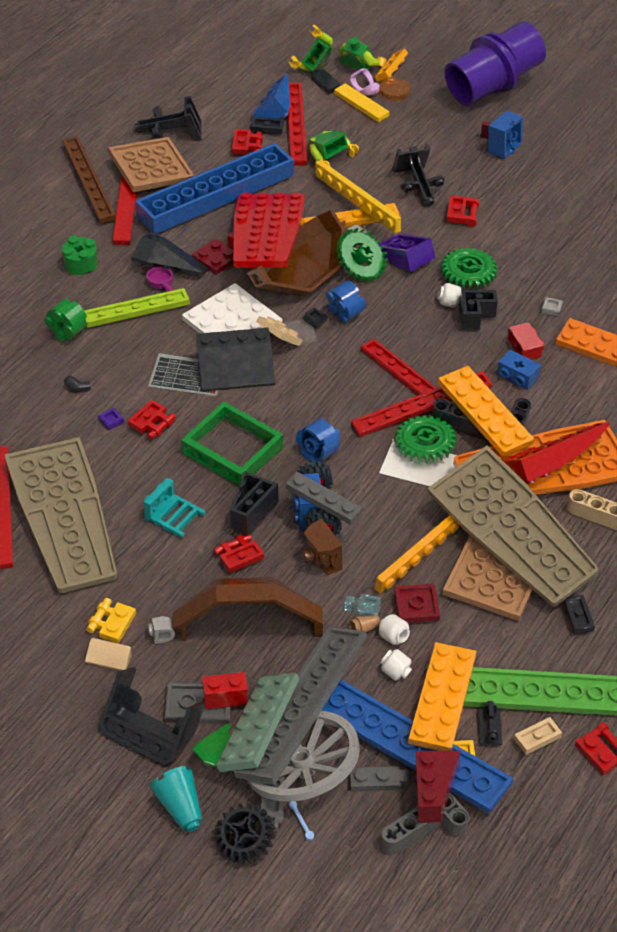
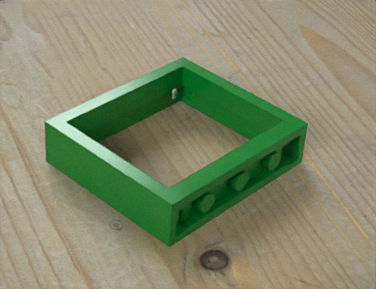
[181,401,283,486]

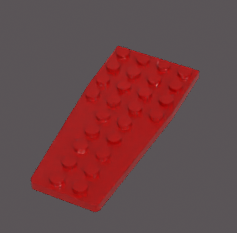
[233,193,305,268]

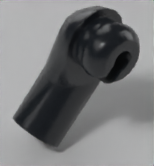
[64,376,91,392]

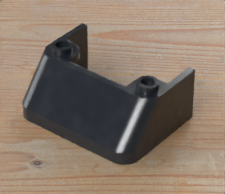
[100,667,206,765]

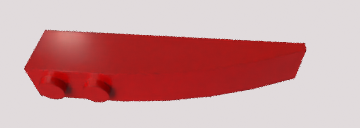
[502,422,610,484]

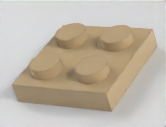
[256,316,303,346]

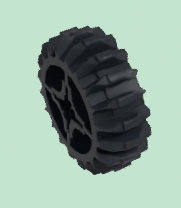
[215,802,276,865]

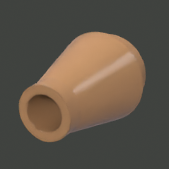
[348,615,380,633]

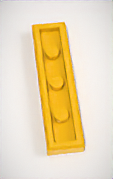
[334,83,390,122]

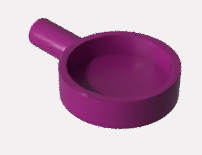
[147,266,174,292]

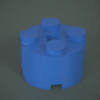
[326,281,366,323]
[296,418,340,463]

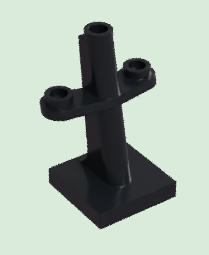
[134,96,202,141]
[392,144,445,207]

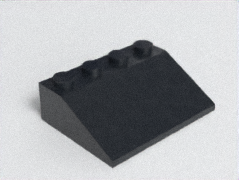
[196,327,275,391]

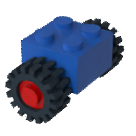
[291,461,342,536]

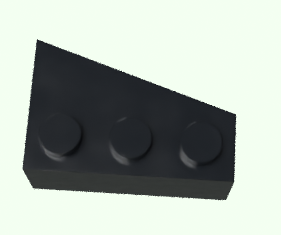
[230,472,279,535]

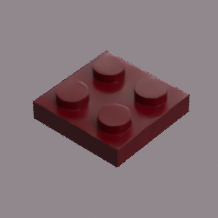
[192,238,234,275]
[394,584,440,623]

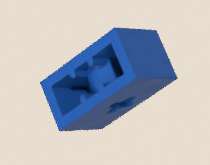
[497,350,541,390]

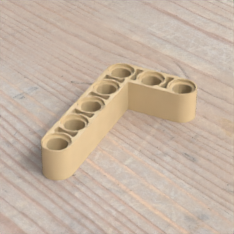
[567,489,617,530]

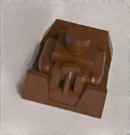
[301,518,343,575]

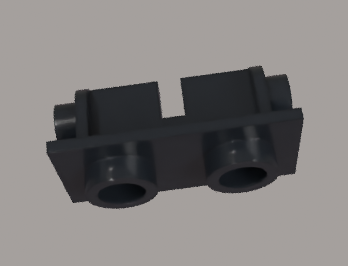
[478,701,502,745]

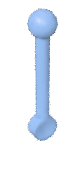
[289,801,314,841]

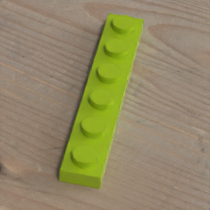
[84,288,190,328]

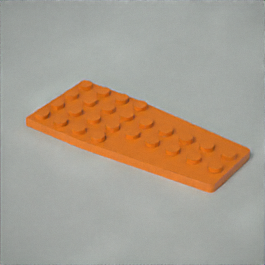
[453,420,617,495]

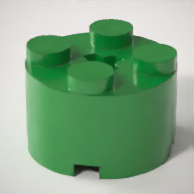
[62,235,98,275]
[44,298,88,341]

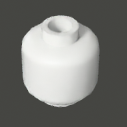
[437,283,462,308]
[379,615,410,645]
[380,649,412,680]

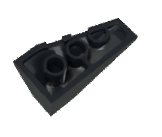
[131,232,208,275]

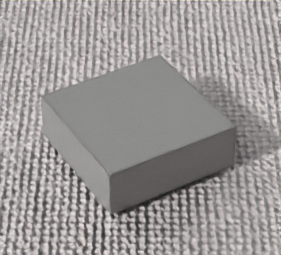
[541,297,563,317]

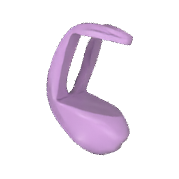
[350,68,380,96]

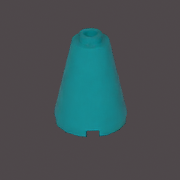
[150,766,202,832]

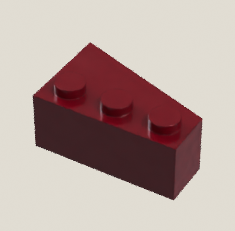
[415,751,460,823]

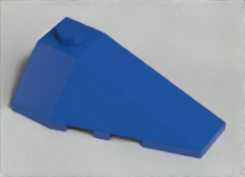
[252,74,290,119]

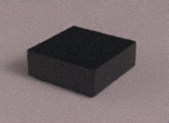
[303,307,328,329]

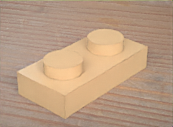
[514,717,562,755]

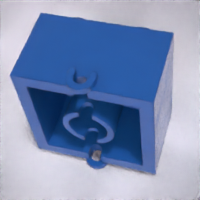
[488,111,523,159]

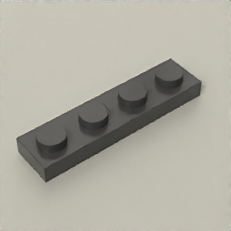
[286,472,362,525]

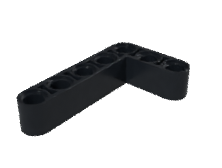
[431,398,531,440]

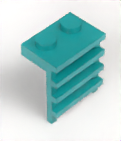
[143,477,206,538]

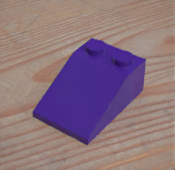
[378,233,436,272]

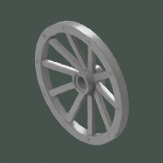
[247,711,360,802]

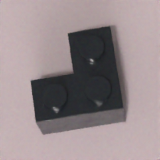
[459,290,498,330]

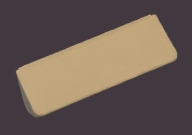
[85,638,132,671]

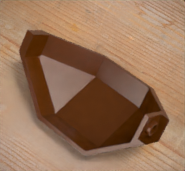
[247,209,345,296]
[173,577,323,641]

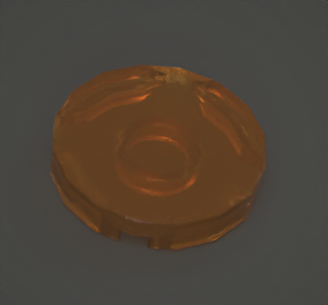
[379,77,410,101]

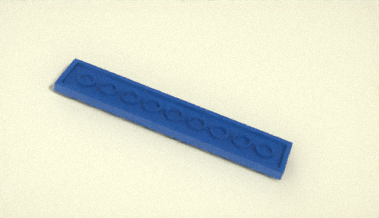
[321,680,514,814]

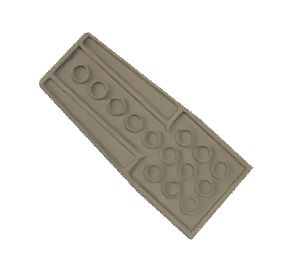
[4,437,117,593]
[427,446,598,606]

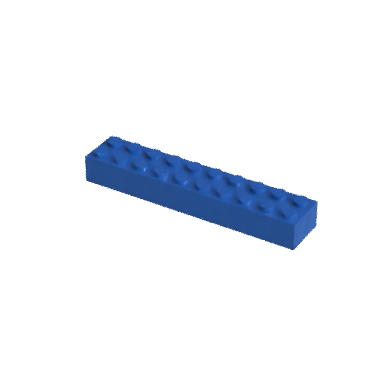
[135,143,294,233]

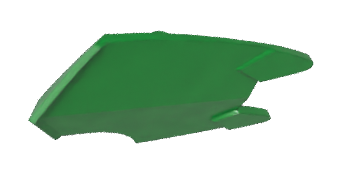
[192,723,232,767]

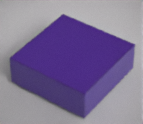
[98,408,124,431]

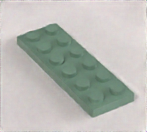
[216,673,299,772]

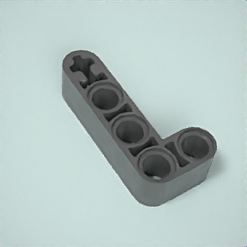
[380,794,469,855]

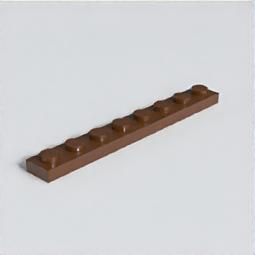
[62,136,116,223]

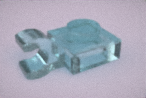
[344,594,381,616]

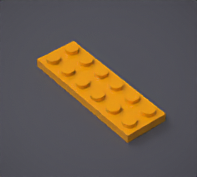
[437,366,534,457]
[408,642,477,751]

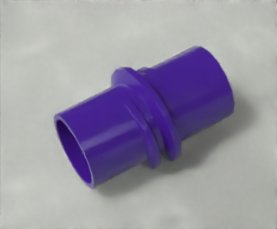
[444,21,546,106]

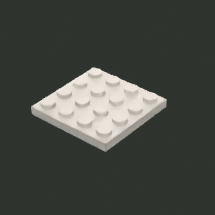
[182,283,282,333]

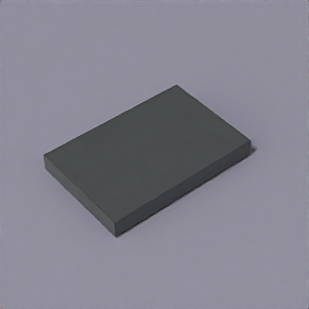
[165,683,230,724]

